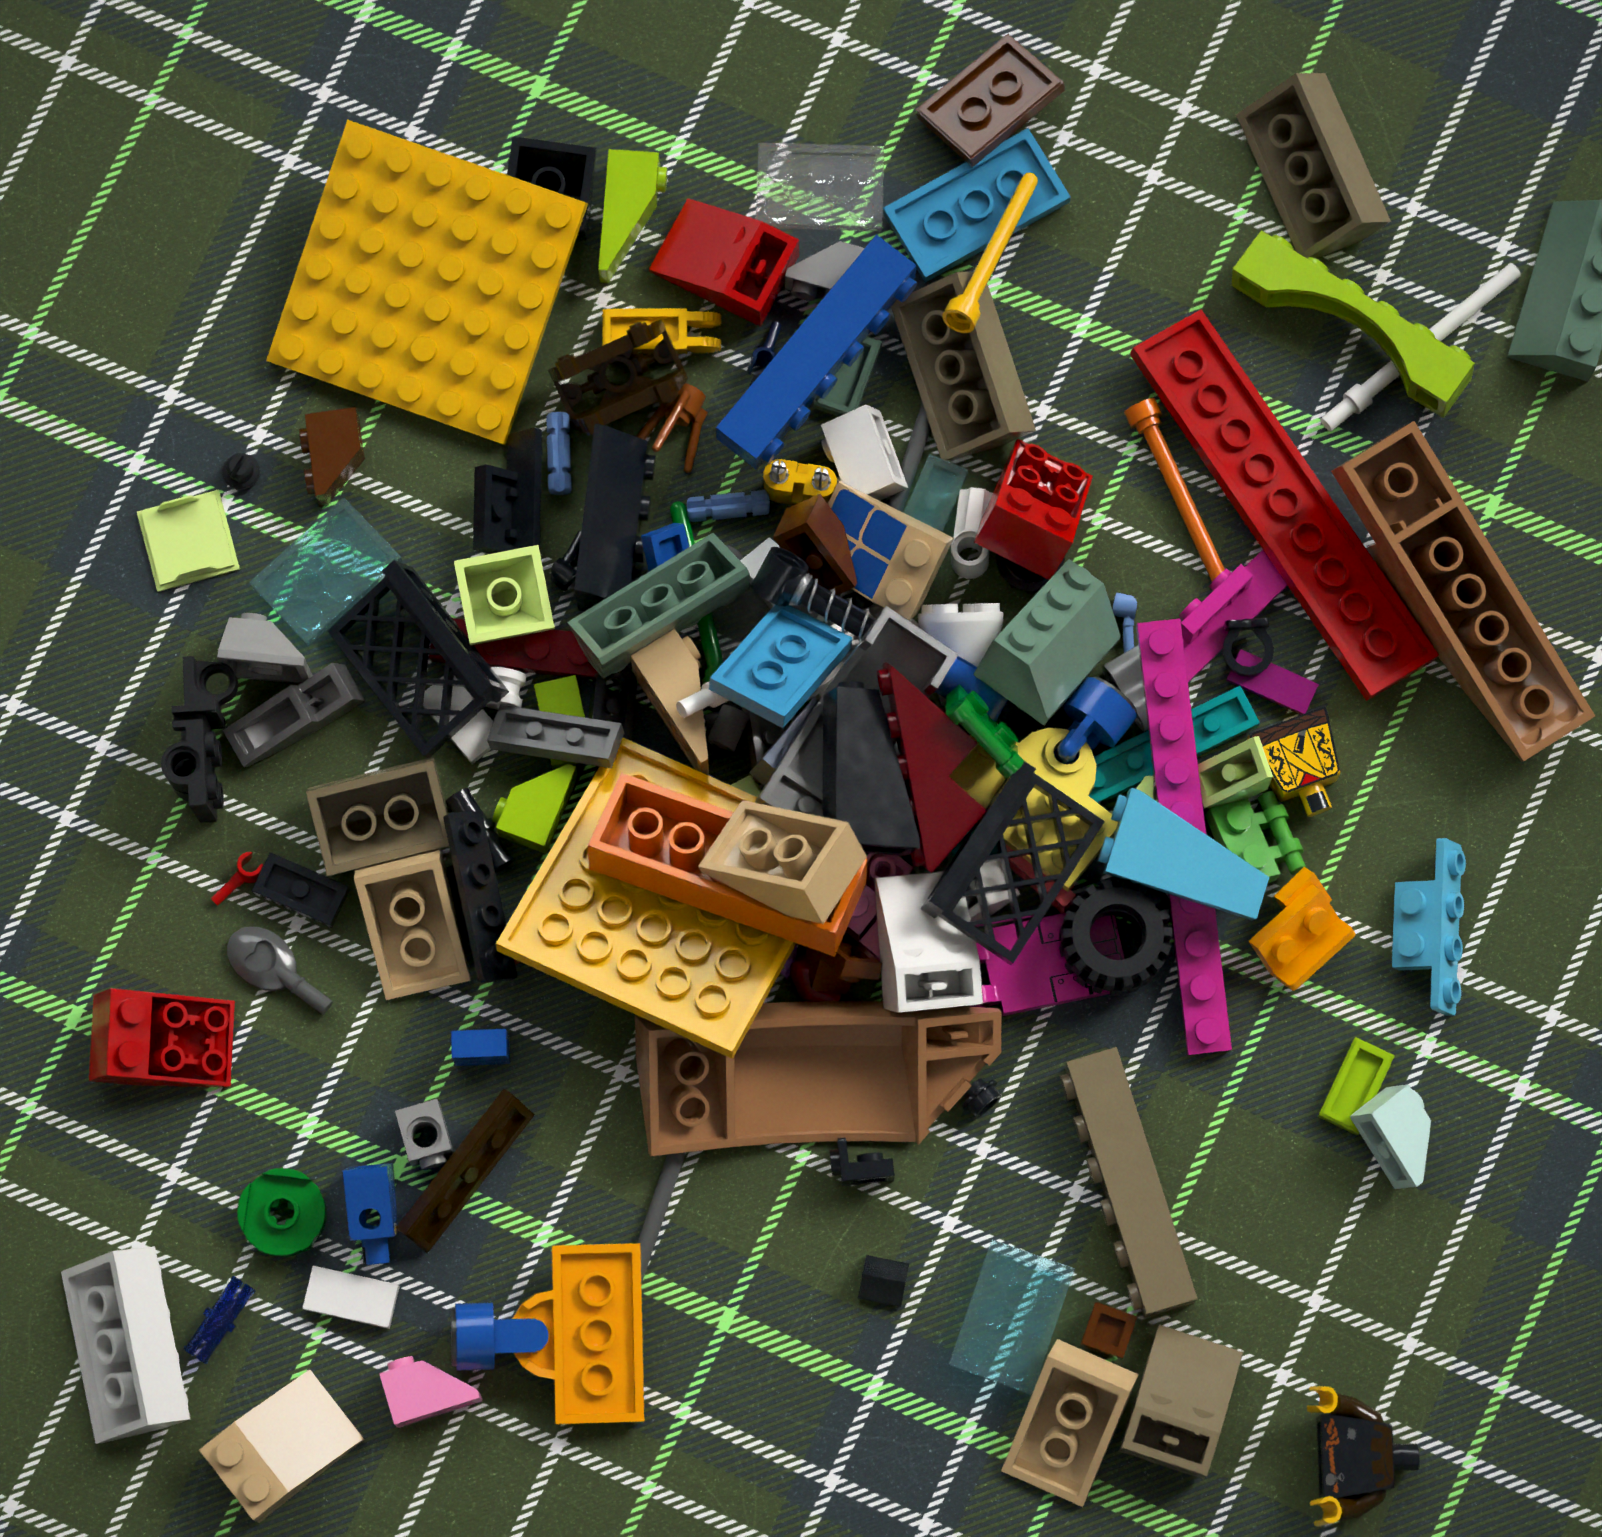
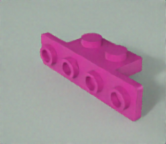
[1179,550,1287,683]

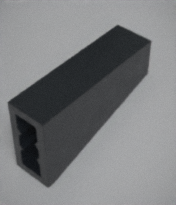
[822,681,920,856]

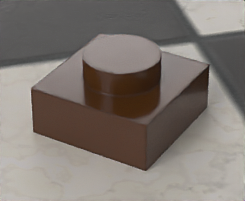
[1080,1302,1137,1360]

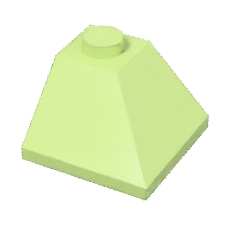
[454,545,555,645]

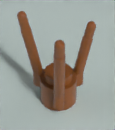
[636,383,708,473]

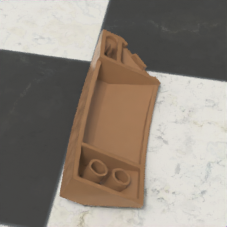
[635,1001,1001,1156]

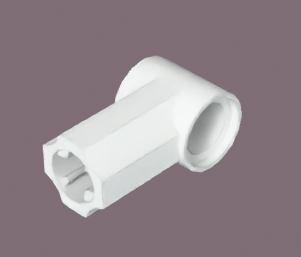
[951,487,993,579]

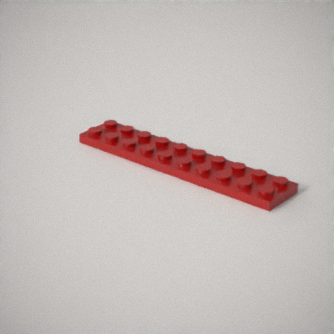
[1130,309,1439,701]

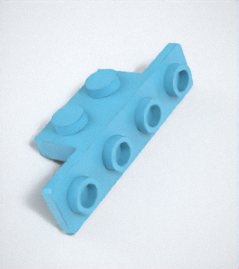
[1392,838,1466,1016]

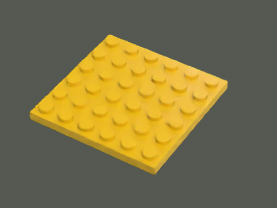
[266,119,588,445]
[496,738,796,1059]

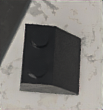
[507,136,597,241]

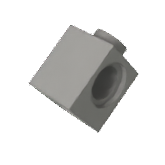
[395,1099,454,1170]

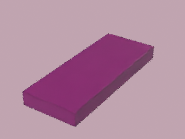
[1226,649,1319,715]

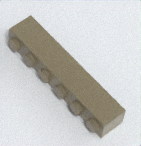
[1060,1047,1197,1318]

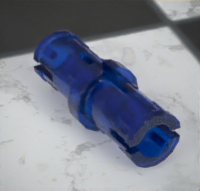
[183,1275,256,1365]

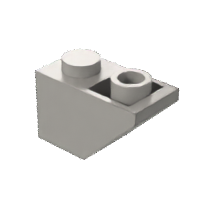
[785,241,865,301]

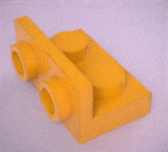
[1249,884,1356,991]

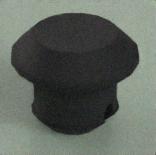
[222,453,260,490]

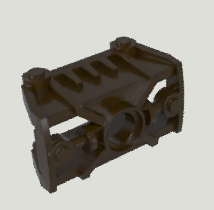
[548,319,688,436]

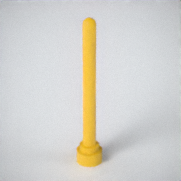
[942,173,1038,333]

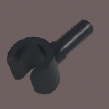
[550,531,581,591]

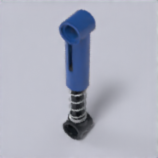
[751,547,1008,723]

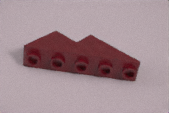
[877,662,987,873]

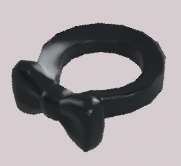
[1222,618,1274,677]

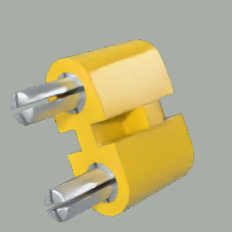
[763,459,837,505]

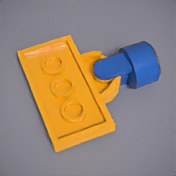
[451,1243,644,1424]

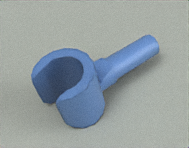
[1112,593,1137,653]

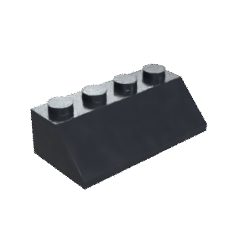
[574,424,656,611]

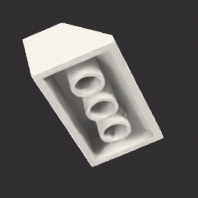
[61,1246,190,1444]

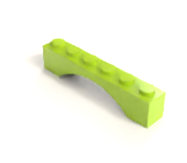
[1231,230,1475,418]

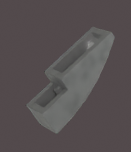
[223,663,365,767]

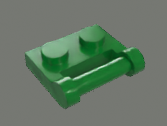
[946,684,1024,778]

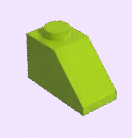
[492,764,578,854]

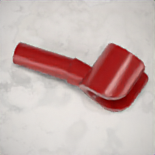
[211,852,263,906]

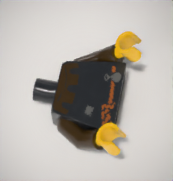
[1307,1386,1419,1527]

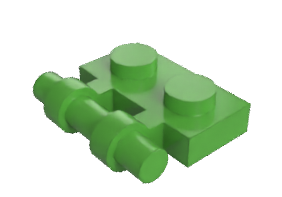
[1205,791,1306,883]

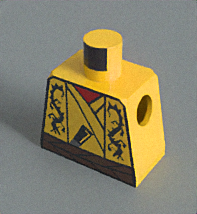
[1247,706,1340,817]

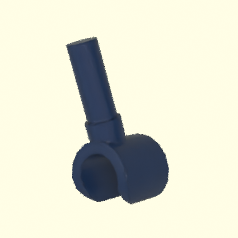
[747,321,782,375]

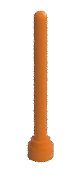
[1124,398,1225,582]

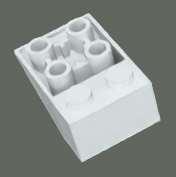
[874,871,983,1013]

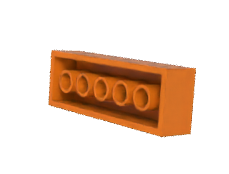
[588,773,867,957]

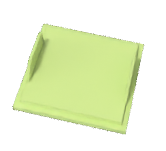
[137,489,240,592]

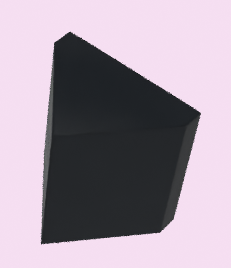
[858,1255,909,1307]

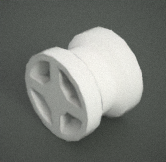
[485,667,527,710]

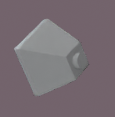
[217,613,313,684]

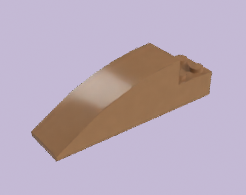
[1331,421,1595,762]

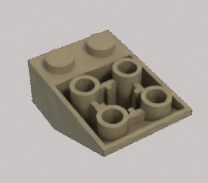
[1119,1324,1243,1479]

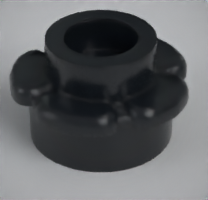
[962,1078,1002,1118]

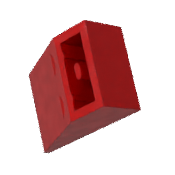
[649,198,799,327]
[974,438,1093,580]
[89,988,235,1087]

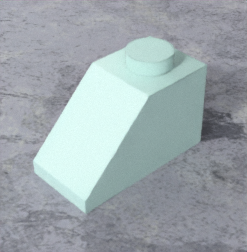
[1349,1084,1431,1189]

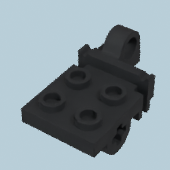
[161,656,238,823]

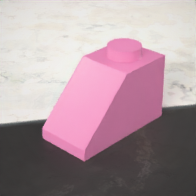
[379,1356,482,1428]

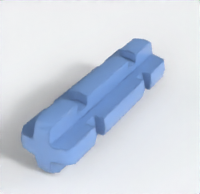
[546,412,572,495]
[687,490,770,522]

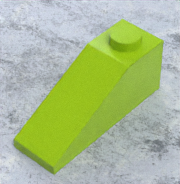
[598,149,667,283]

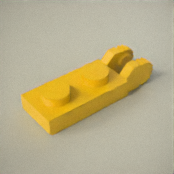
[602,308,721,354]

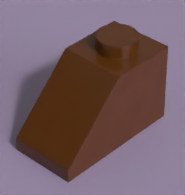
[773,493,857,595]

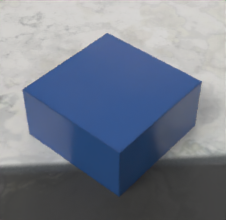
[451,1029,510,1066]

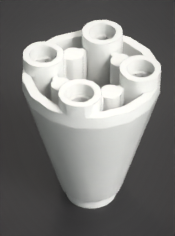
[918,603,1003,714]

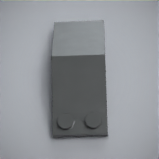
[755,606,959,817]

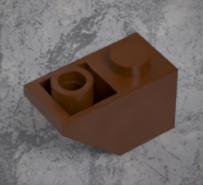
[299,407,365,507]

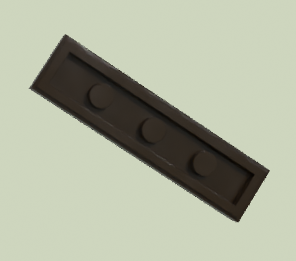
[396,1089,535,1253]

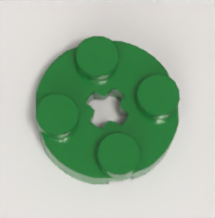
[237,1168,327,1257]

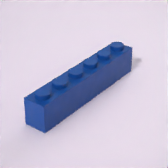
[716,234,917,470]

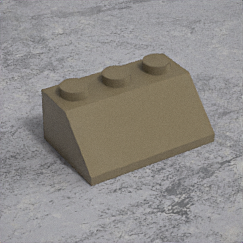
[306,757,449,876]

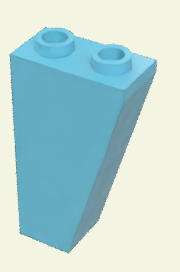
[1098,788,1270,920]

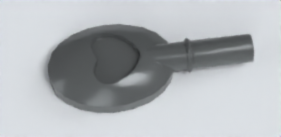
[227,926,333,1015]

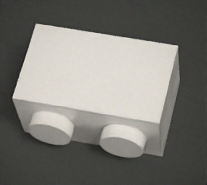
[821,405,908,501]

